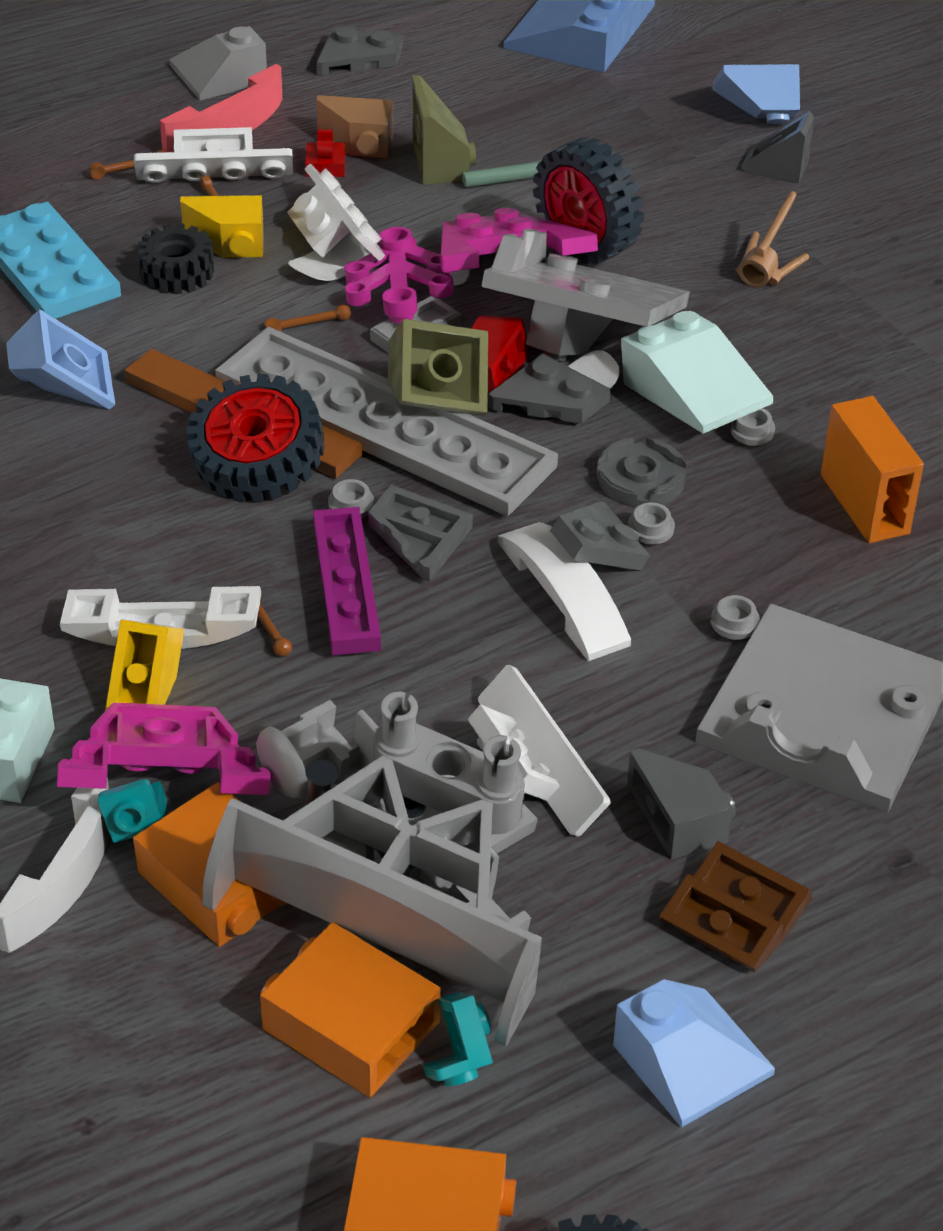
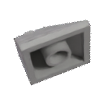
[169,26,267,101]

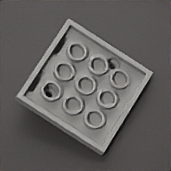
[482,229,690,327]
[695,603,943,813]

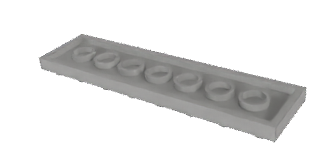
[215,327,558,516]

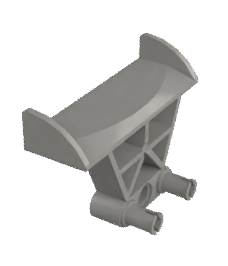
[202,691,542,1046]

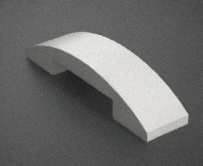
[498,522,631,661]
[60,586,261,649]
[0,778,110,953]

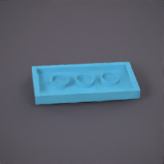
[0,201,121,319]

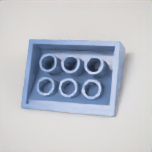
[504,0,655,72]

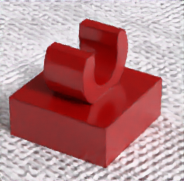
[305,129,345,177]

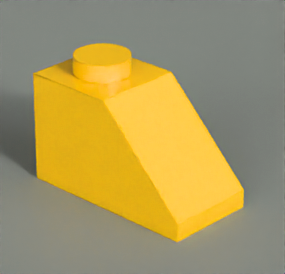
[180,195,264,258]
[105,619,185,711]

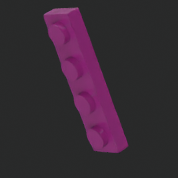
[313,507,381,655]

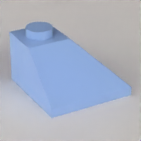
[713,64,800,124]
[6,309,115,410]
[613,979,775,1128]

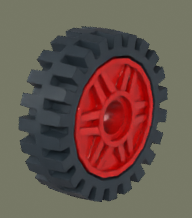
[533,137,644,264]
[186,374,325,502]

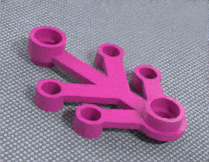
[344,227,454,323]

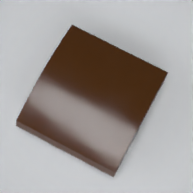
[659,840,812,973]

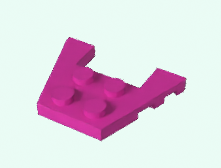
[441,208,598,273]
[57,702,270,795]

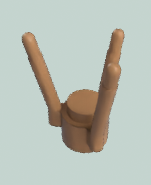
[736,191,809,288]

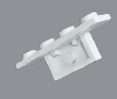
[134,127,293,183]
[287,164,386,261]
[468,665,610,837]

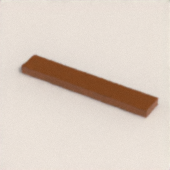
[124,348,362,479]

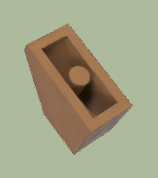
[316,95,394,158]

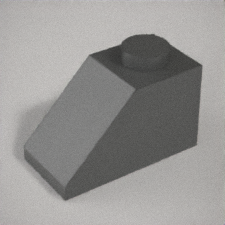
[526,300,612,361]
[627,748,736,860]

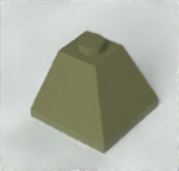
[412,75,476,185]
[388,319,488,416]

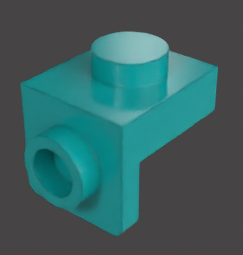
[98,779,167,843]
[422,992,493,1087]

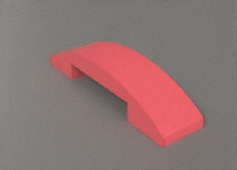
[160,64,283,152]

